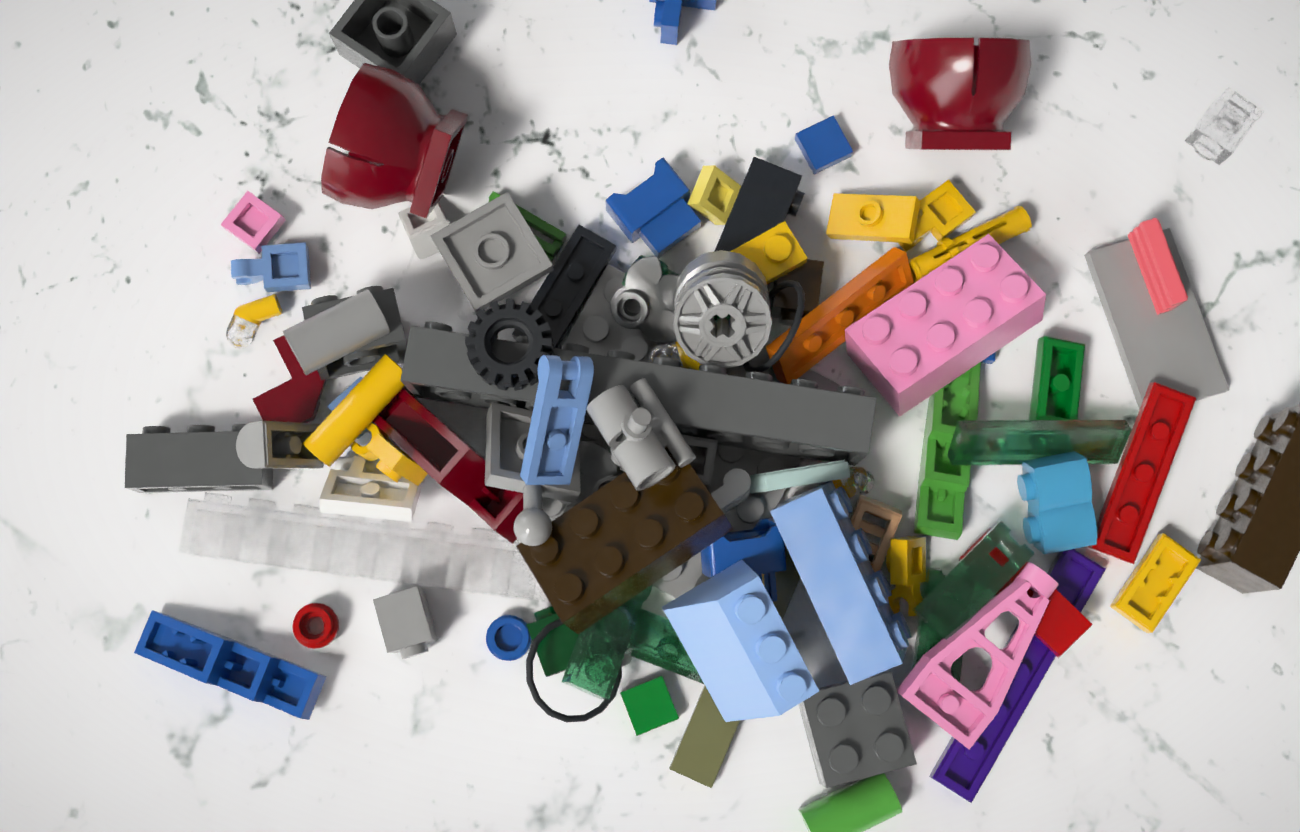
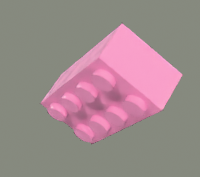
[845,234,1046,417]

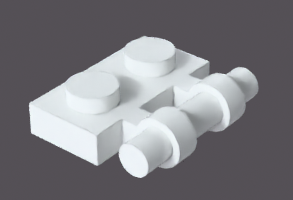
[319,454,426,522]

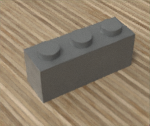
[124,424,273,493]

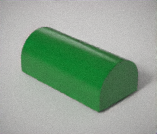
[1028,336,1085,432]

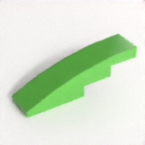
[914,362,981,540]

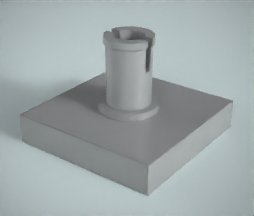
[430,191,554,313]

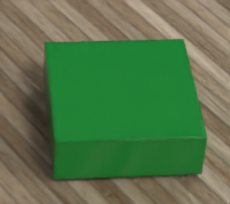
[620,676,679,736]

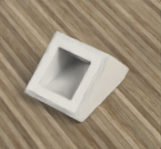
[398,201,450,260]

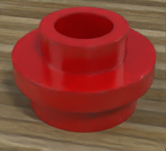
[292,603,339,649]

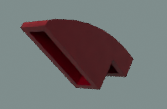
[373,388,543,544]

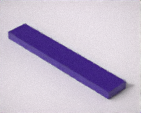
[929,549,1106,803]

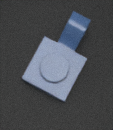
[231,242,311,292]

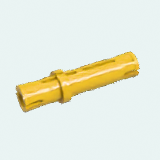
[908,206,1032,283]

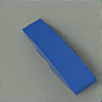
[134,610,327,720]

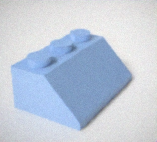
[662,560,819,722]

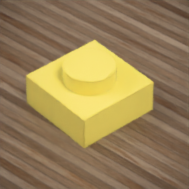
[687,165,741,225]

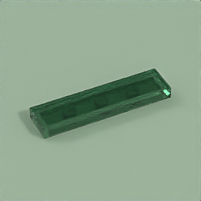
[947,420,1132,465]

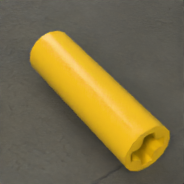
[303,354,405,467]

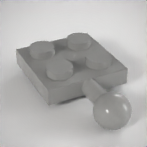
[485,402,580,546]

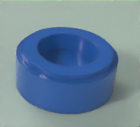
[486,615,532,661]

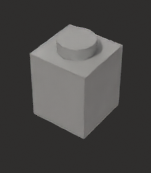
[373,586,438,659]

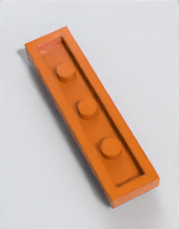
[766,247,914,384]

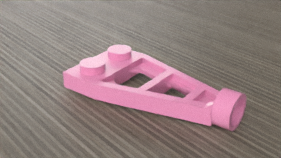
[897,562,1059,750]

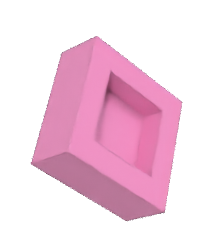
[221,191,286,254]

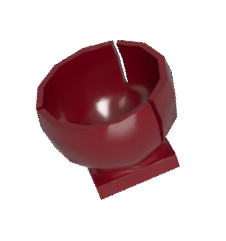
[889,37,1031,150]
[321,63,468,219]

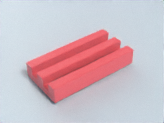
[1127,217,1188,315]

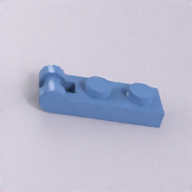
[520,355,594,485]

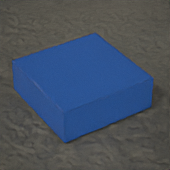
[794,115,853,175]

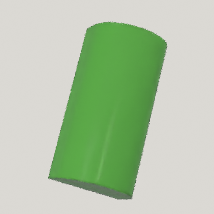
[798,773,903,832]

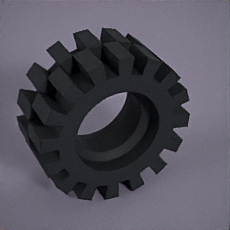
[465,299,554,391]

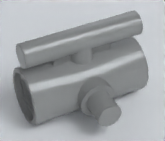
[586,378,696,491]

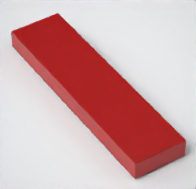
[1088,382,1196,564]

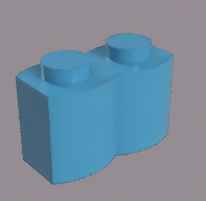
[1017,451,1097,555]

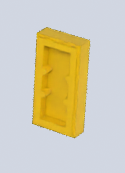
[826,193,920,243]
[1110,533,1201,633]

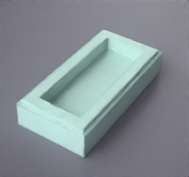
[750,460,850,493]

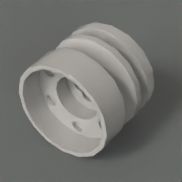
[673,250,772,368]

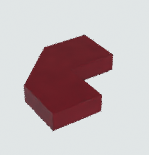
[252,335,327,423]

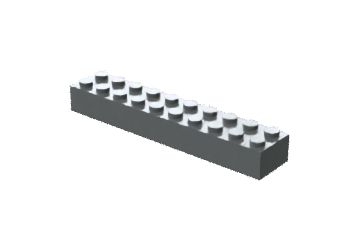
[401,322,876,466]

